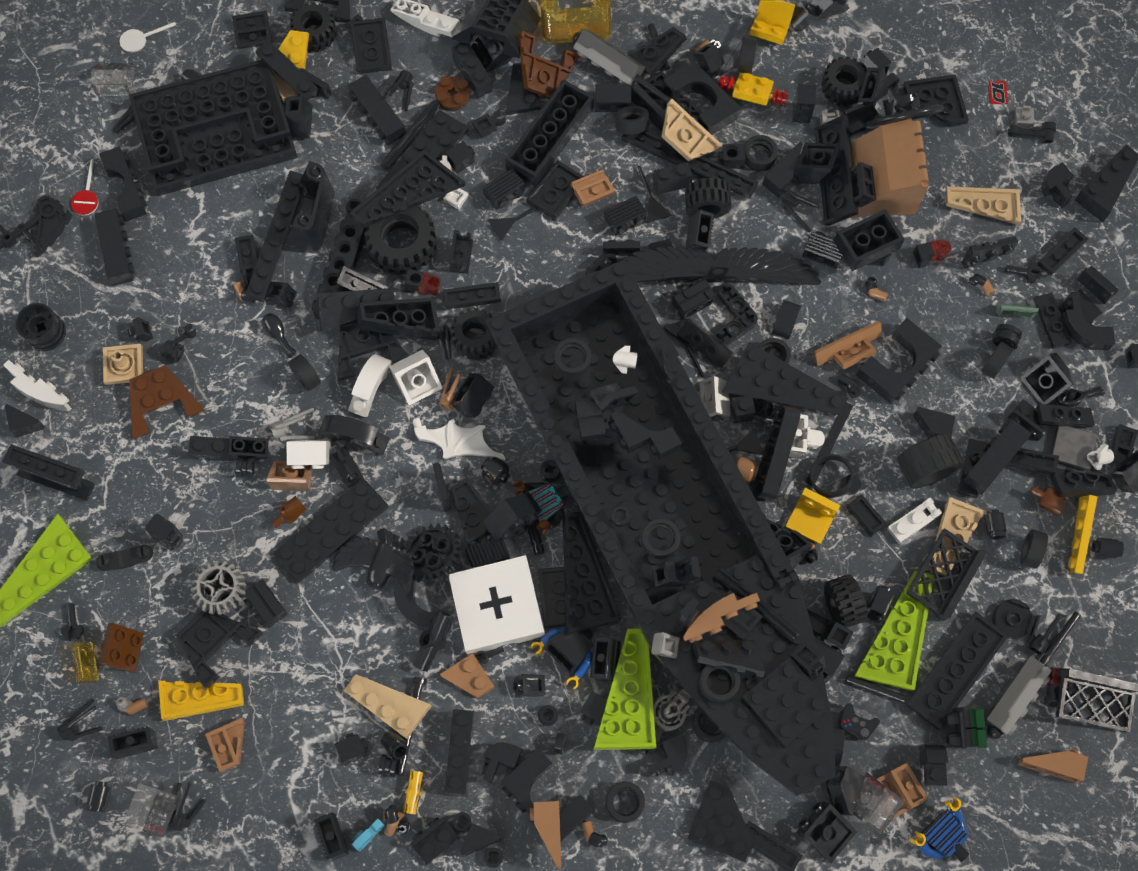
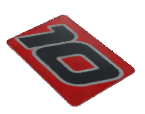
[988,81,1008,104]

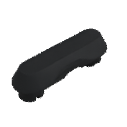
[96,545,153,571]

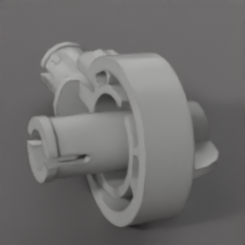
[653,689,691,732]

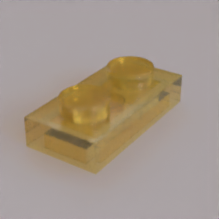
[70,642,99,684]

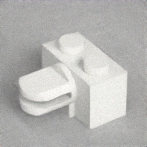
[789,414,825,458]

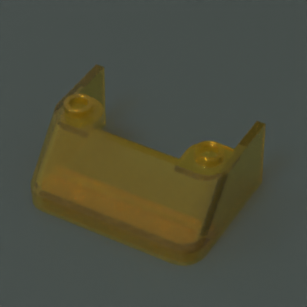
[540,0,611,43]

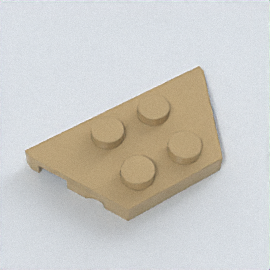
[662,99,722,161]

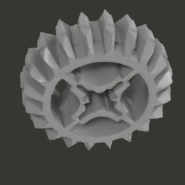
[191,561,246,615]

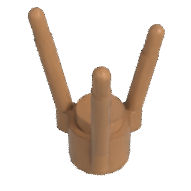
[439,367,461,411]

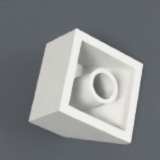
[389,350,443,405]
[287,440,331,469]

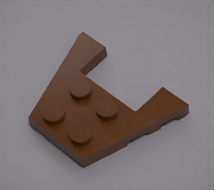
[518,31,579,99]
[129,365,205,440]

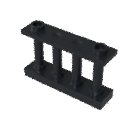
[2,444,96,501]

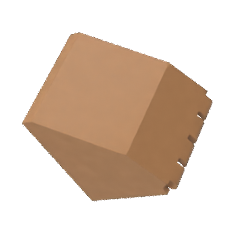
[851,118,929,217]

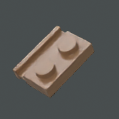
[570,169,615,207]

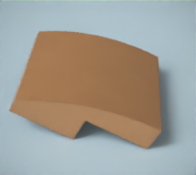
[873,763,929,821]

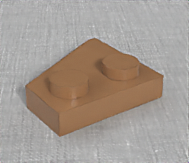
[440,653,495,699]
[205,718,245,773]

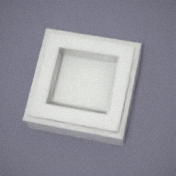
[443,188,469,210]

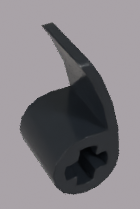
[772,300,801,339]

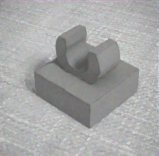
[1014,106,1035,127]

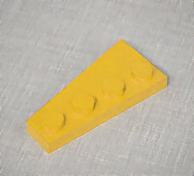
[1068,495,1097,574]
[158,680,244,721]

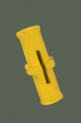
[403,771,423,815]

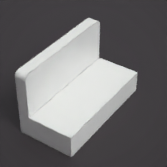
[699,376,730,418]

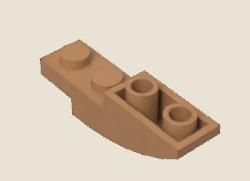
[683,593,760,643]

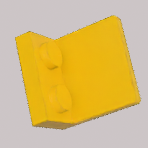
[749,0,795,45]
[786,488,841,544]

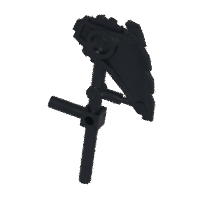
[0,195,72,258]

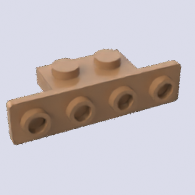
[814,321,882,370]

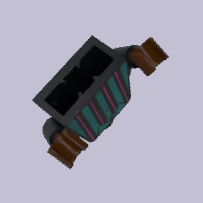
[511,480,571,535]

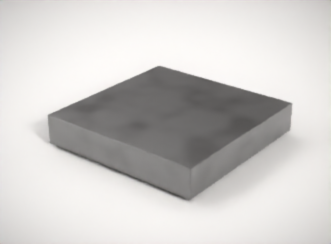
[1051,425,1097,471]

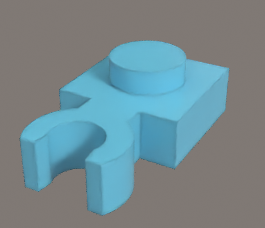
[352,819,385,852]

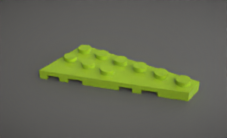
[0,514,93,628]
[854,571,934,691]
[593,629,656,750]

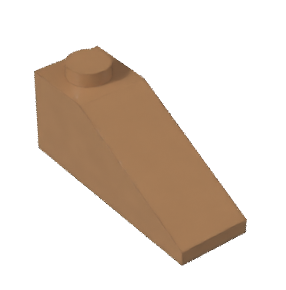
[1017,749,1088,783]
[530,801,561,868]

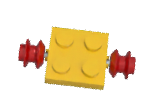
[718,72,789,107]

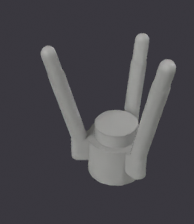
[271,408,315,441]

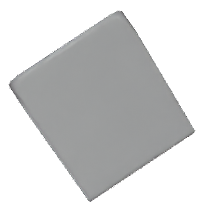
[651,632,680,658]

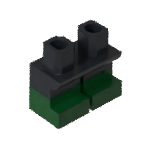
[944,705,987,749]

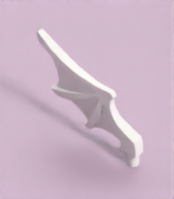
[413,418,506,462]

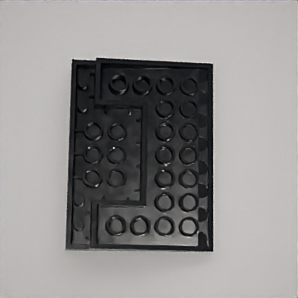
[129,59,298,196]

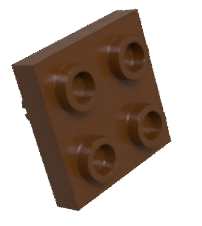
[99,623,144,673]

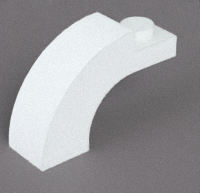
[348,354,392,417]

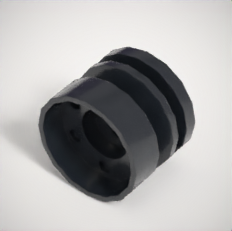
[15,303,66,351]

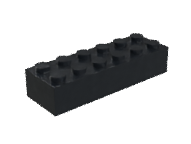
[505,80,594,187]

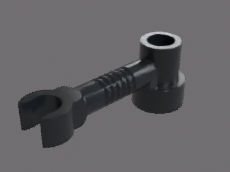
[1008,122,1056,143]

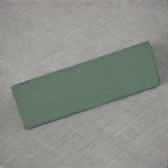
[996,303,1039,319]

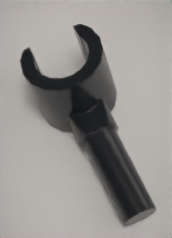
[174,324,196,345]
[476,647,504,664]

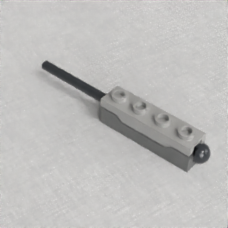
[572,29,686,110]
[984,611,1081,739]

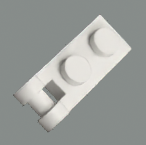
[887,498,943,544]

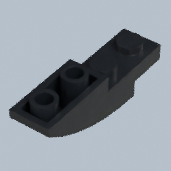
[188,436,269,461]

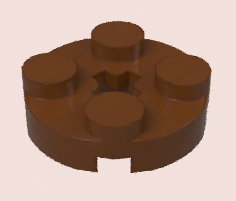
[435,76,471,111]

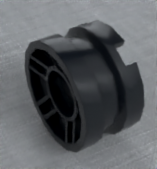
[992,324,1022,350]

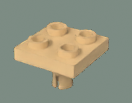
[103,344,143,385]

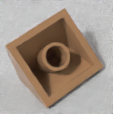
[267,461,312,491]

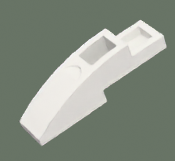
[391,0,460,37]
[3,360,72,411]

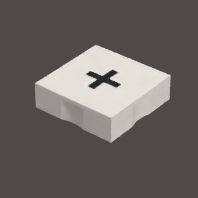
[449,555,545,656]

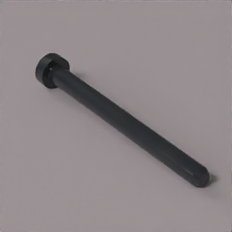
[396,677,427,776]

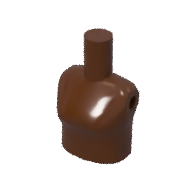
[1030,486,1067,516]
[271,496,307,528]

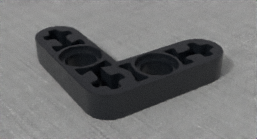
[712,283,758,347]

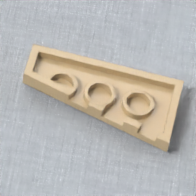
[945,186,1021,225]
[927,497,986,577]
[344,674,432,739]

